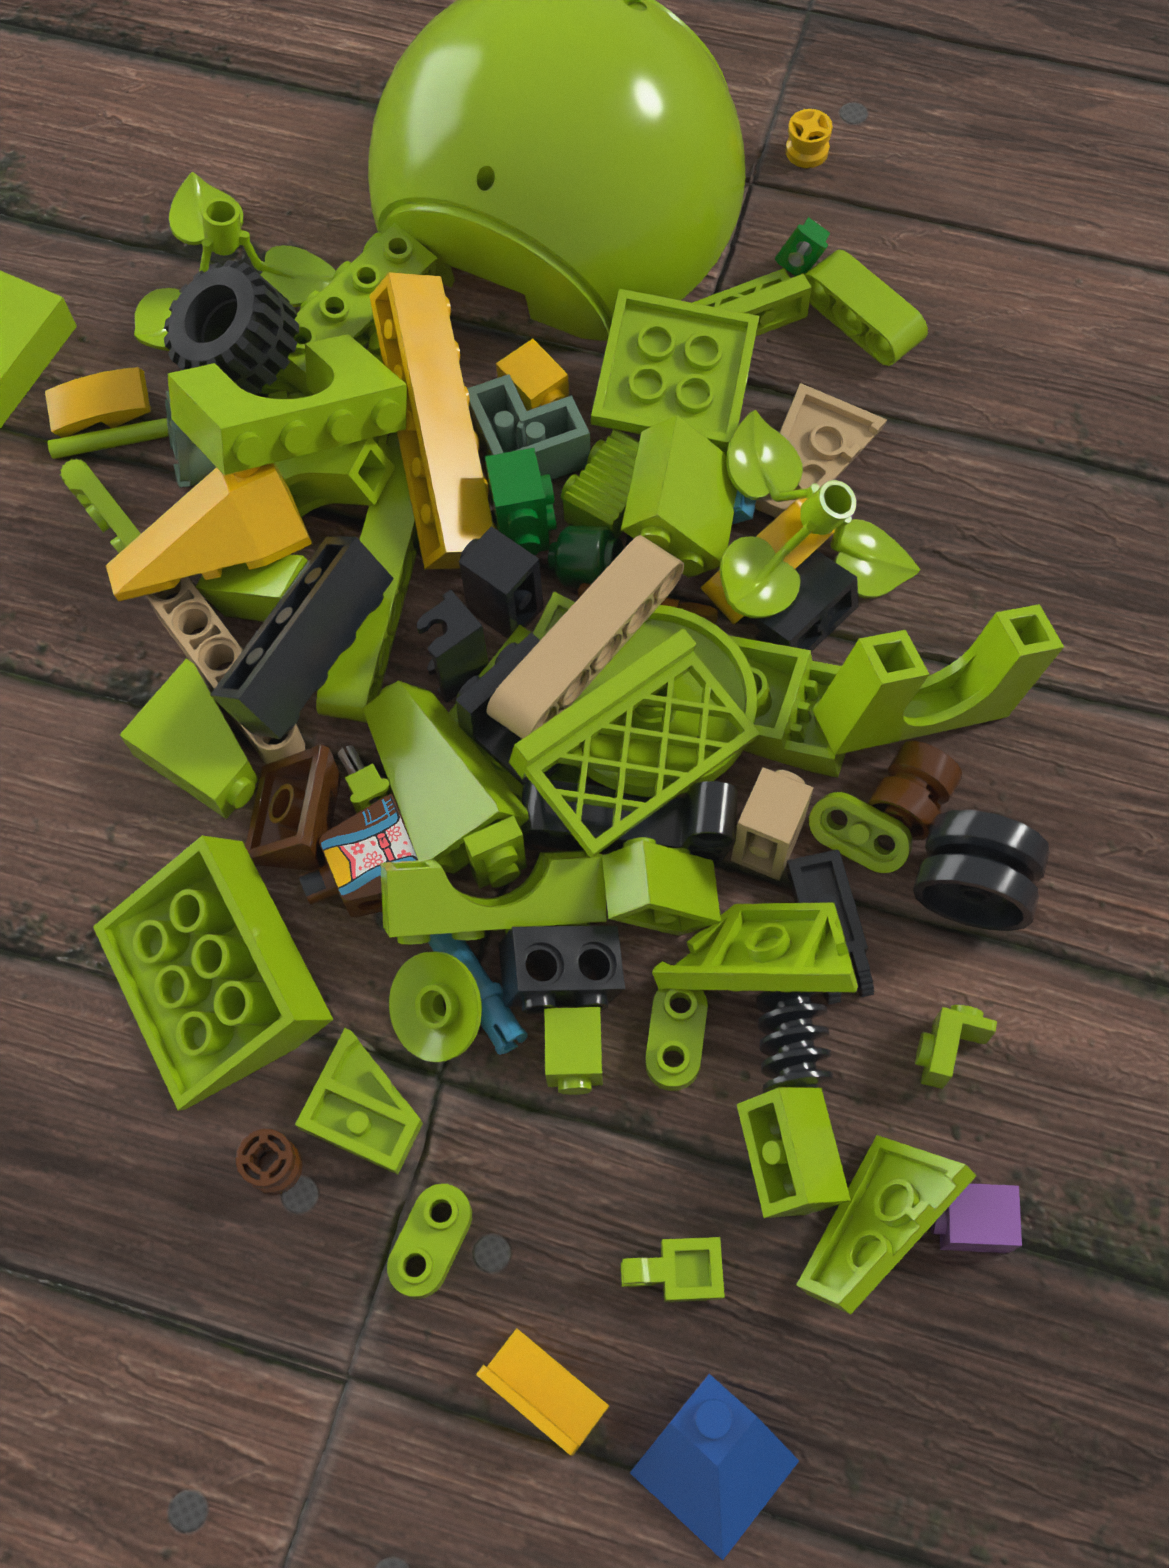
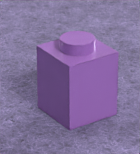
[930,1184,1022,1253]

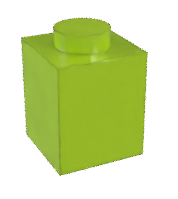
[544,1007,603,1095]

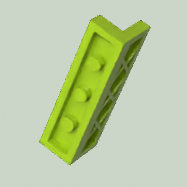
[692,268,812,337]

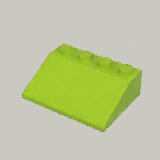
[93,835,334,1110]

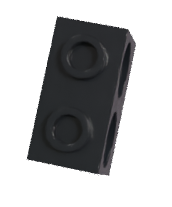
[498,926,625,1014]

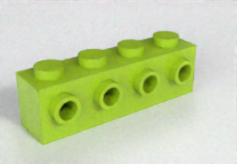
[278,223,437,397]

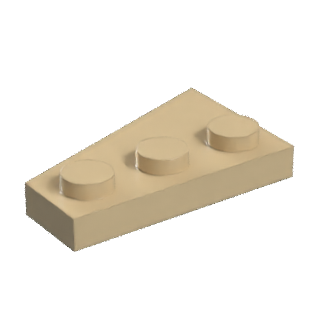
[755,383,887,518]

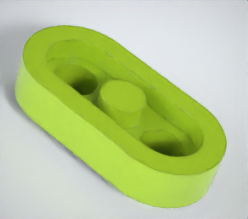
[809,792,913,873]
[645,989,708,1091]
[387,1184,472,1299]

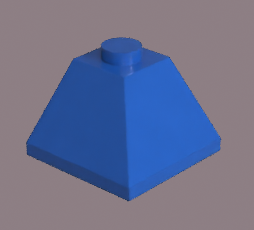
[630,1374,799,1560]

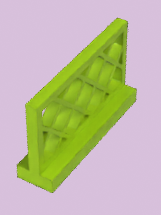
[509,628,760,858]

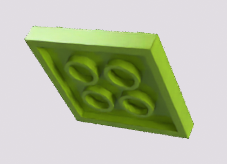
[591,288,759,451]

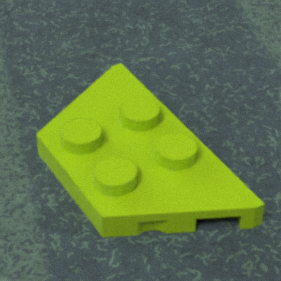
[652,903,858,992]

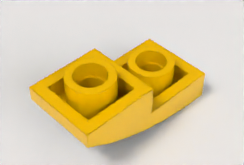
[45,367,151,438]

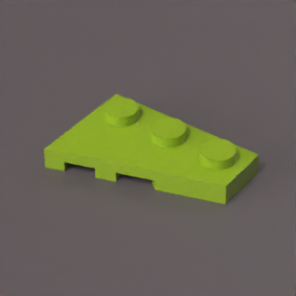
[796,1135,977,1315]

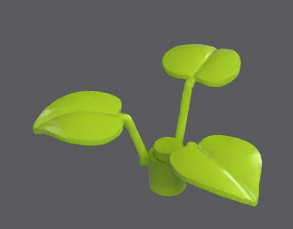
[134,172,336,351]
[720,410,920,618]

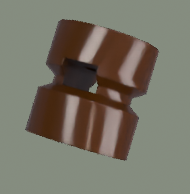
[867,741,962,840]

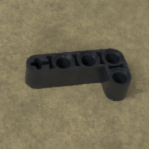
[520,780,738,865]

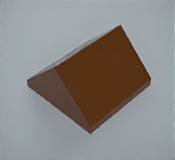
[245,745,341,871]

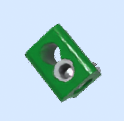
[775,217,830,276]

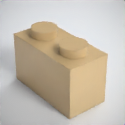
[731,767,814,881]

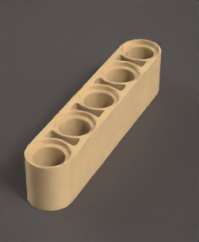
[487,535,684,739]
[146,577,305,764]

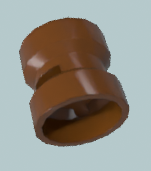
[235,1128,303,1195]

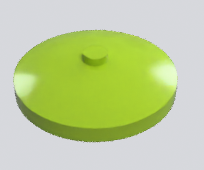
[571,605,757,797]

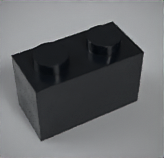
[459,526,544,639]

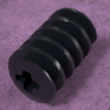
[756,991,833,1093]

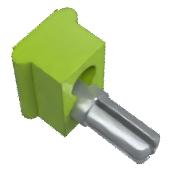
[338,746,396,814]

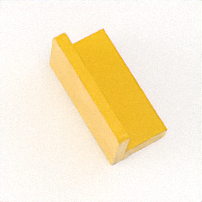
[476,1328,609,1456]

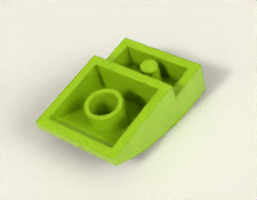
[728,635,846,778]

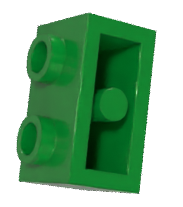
[485,448,557,555]

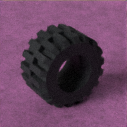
[164,261,299,395]

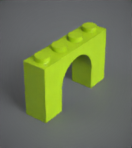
[167,334,407,475]
[196,438,395,621]
[813,604,1064,755]

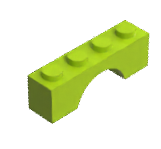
[380,850,607,944]

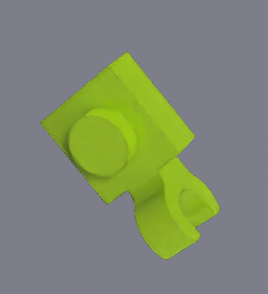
[621,1237,725,1302]

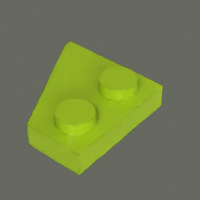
[295,1028,423,1175]

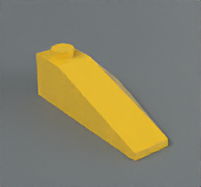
[106,463,312,601]

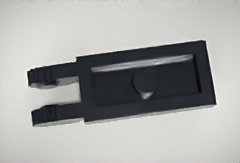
[785,849,875,1005]

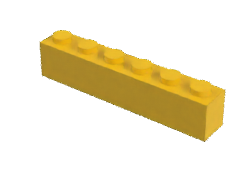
[369,272,497,569]

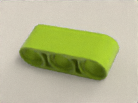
[804,249,928,366]

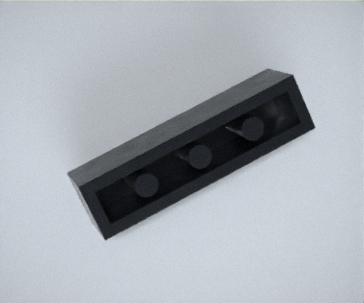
[210,536,394,739]

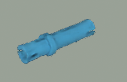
[428,933,528,1055]

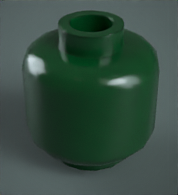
[548,526,624,589]

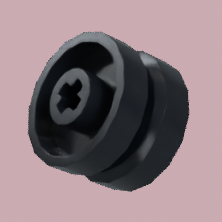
[913,810,1050,931]

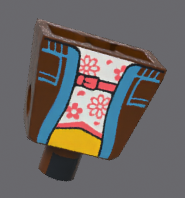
[299,794,418,918]

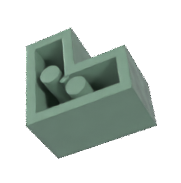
[467,374,590,480]

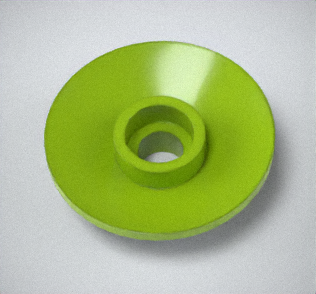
[389,951,482,1062]

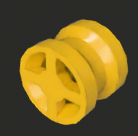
[785,109,833,168]

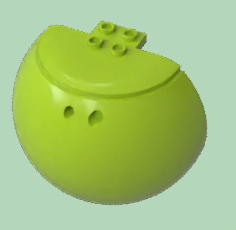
[368,0,746,341]

